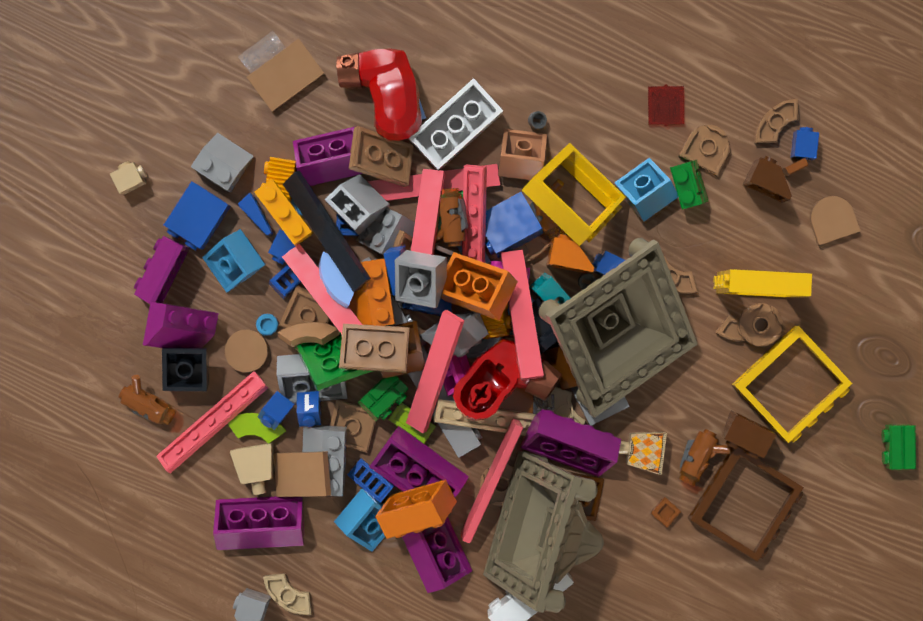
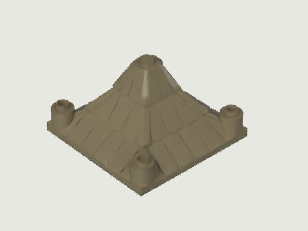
[539,238,698,418]
[483,450,604,613]

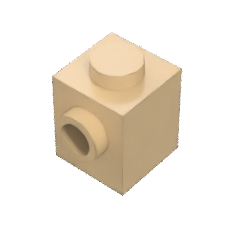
[110,161,147,195]

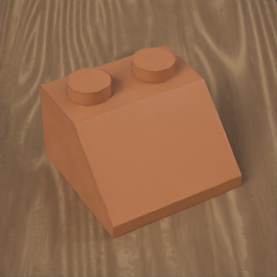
[498,128,547,181]

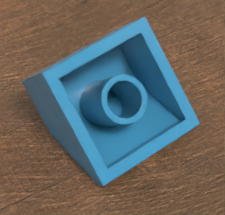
[614,158,678,221]
[202,229,265,293]
[334,489,385,552]

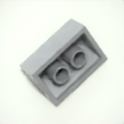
[277,354,347,404]
[302,425,347,496]

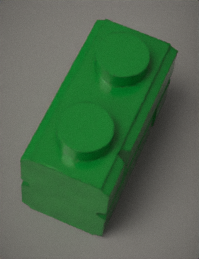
[670,160,708,210]
[358,376,408,421]
[881,424,916,470]

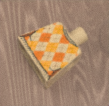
[619,431,667,475]

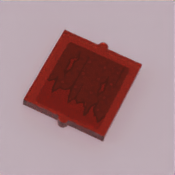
[648,84,684,127]

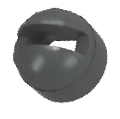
[528,111,547,129]
[578,273,596,289]

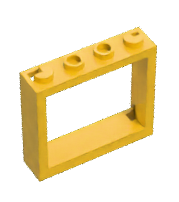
[522,143,626,246]
[713,269,812,298]
[731,326,853,443]

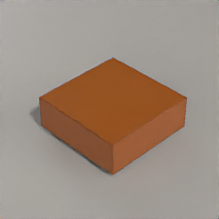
[782,158,809,176]
[650,497,681,527]

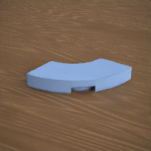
[319,252,354,308]

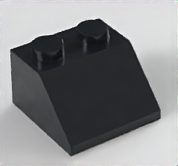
[162,348,209,391]

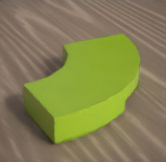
[228,413,287,444]

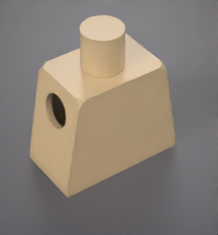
[230,443,274,495]

